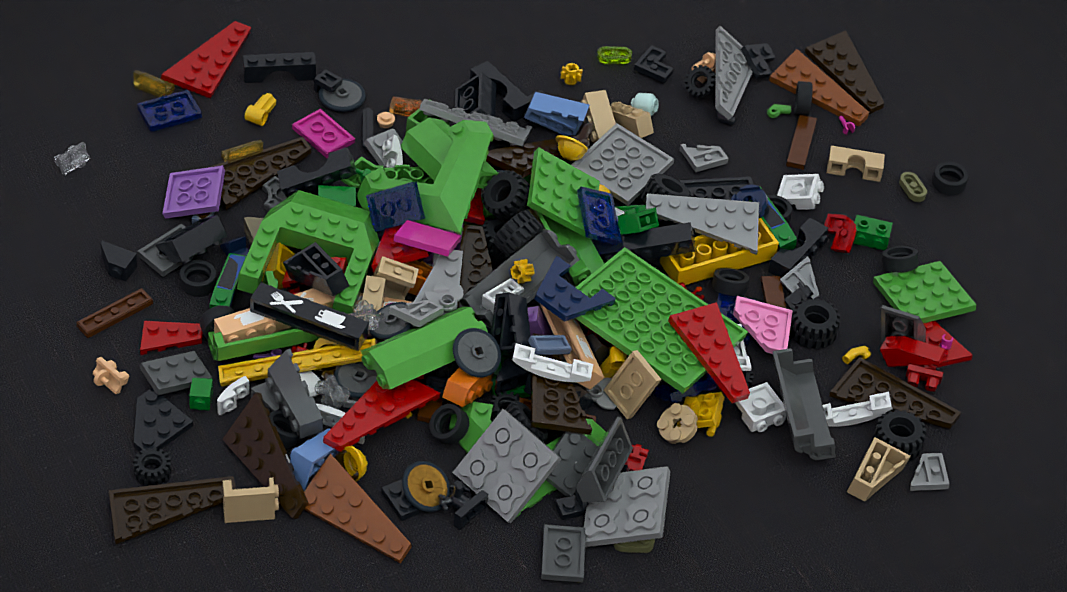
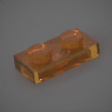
[389,96,422,116]

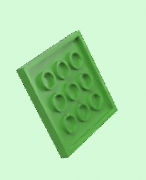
[527,147,600,239]
[873,261,976,323]

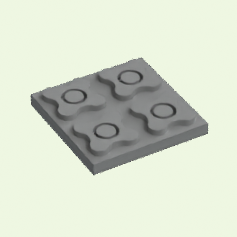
[571,124,674,206]
[453,409,562,523]
[584,466,670,547]

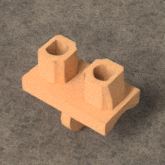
[692,52,716,83]
[93,357,129,394]

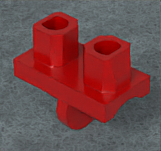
[906,364,943,392]

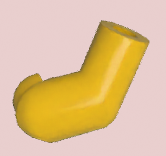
[842,346,871,364]

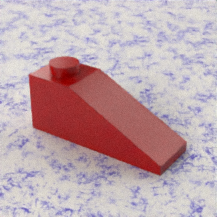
[880,336,946,367]

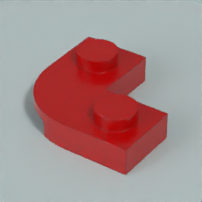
[824,213,856,253]

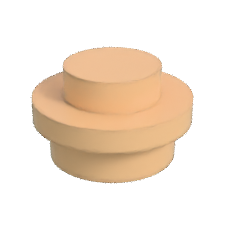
[377,112,395,128]

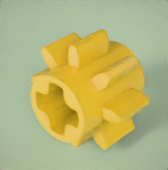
[561,63,583,85]
[510,259,535,283]

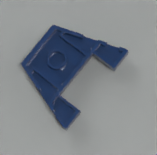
[534,256,616,322]

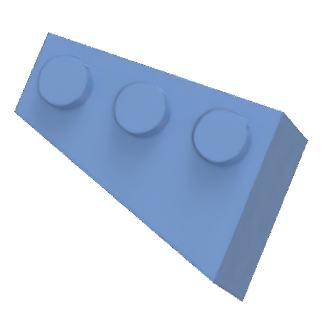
[524,92,590,136]
[290,428,340,491]

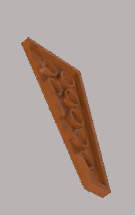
[769,49,869,126]
[304,453,412,563]

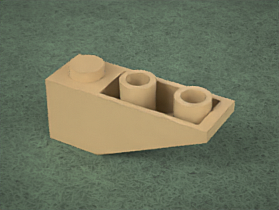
[611,102,654,138]

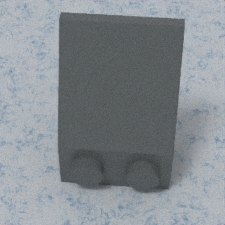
[881,305,926,346]

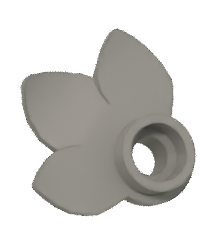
[425,282,463,311]
[585,378,616,410]

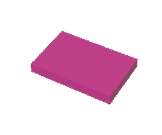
[292,109,355,158]
[394,220,461,256]

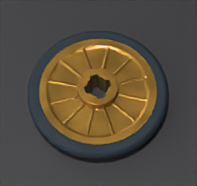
[402,461,451,512]

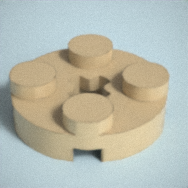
[657,403,698,444]

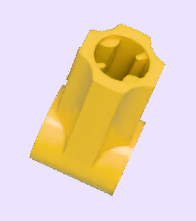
[244,93,276,126]
[600,346,627,378]

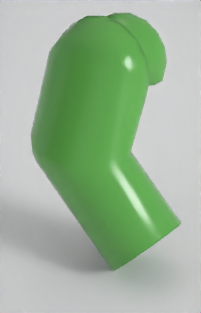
[767,104,791,118]

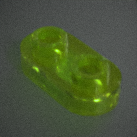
[597,47,632,64]

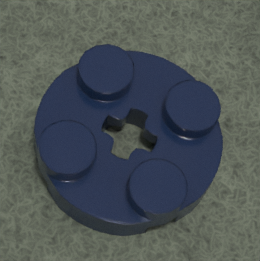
[731,185,768,218]

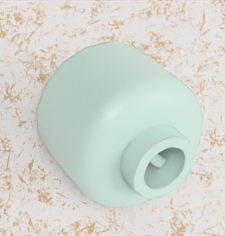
[631,93,659,116]

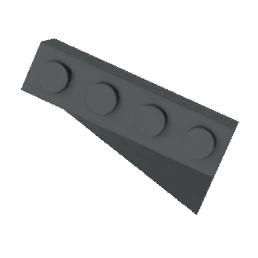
[266,349,323,439]

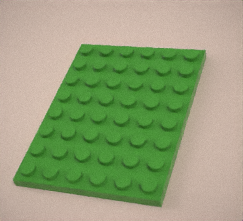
[575,247,748,394]

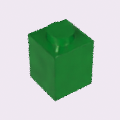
[189,377,213,410]

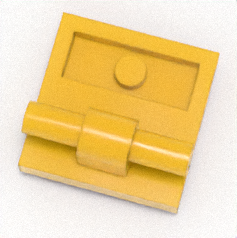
[677,392,725,437]

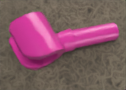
[839,116,855,134]
[940,334,953,350]

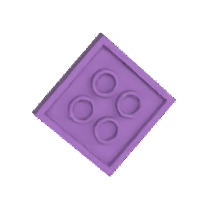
[163,166,225,219]

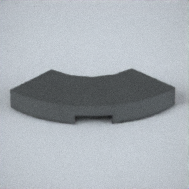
[262,176,287,211]

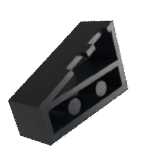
[283,242,349,296]
[491,292,531,357]

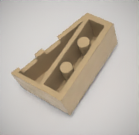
[581,90,616,143]
[847,438,910,501]

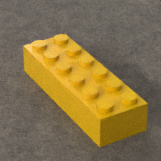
[660,218,779,285]

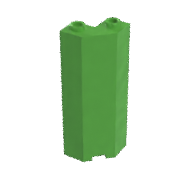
[401,118,498,201]
[533,209,604,287]
[361,307,488,389]
[208,327,320,361]

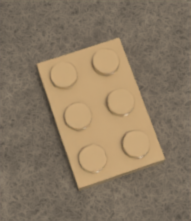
[604,350,662,419]

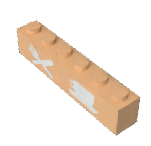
[214,288,333,343]
[540,304,604,389]

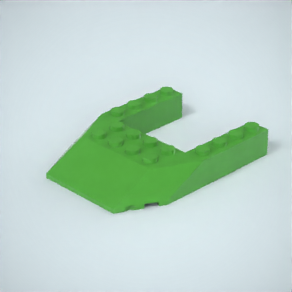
[237,190,380,316]

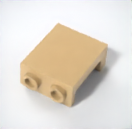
[372,256,419,300]
[223,477,279,523]

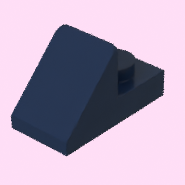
[220,236,249,256]

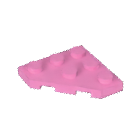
[733,296,793,354]

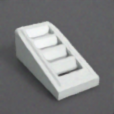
[482,278,524,313]

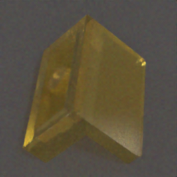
[133,70,175,100]
[221,140,263,162]

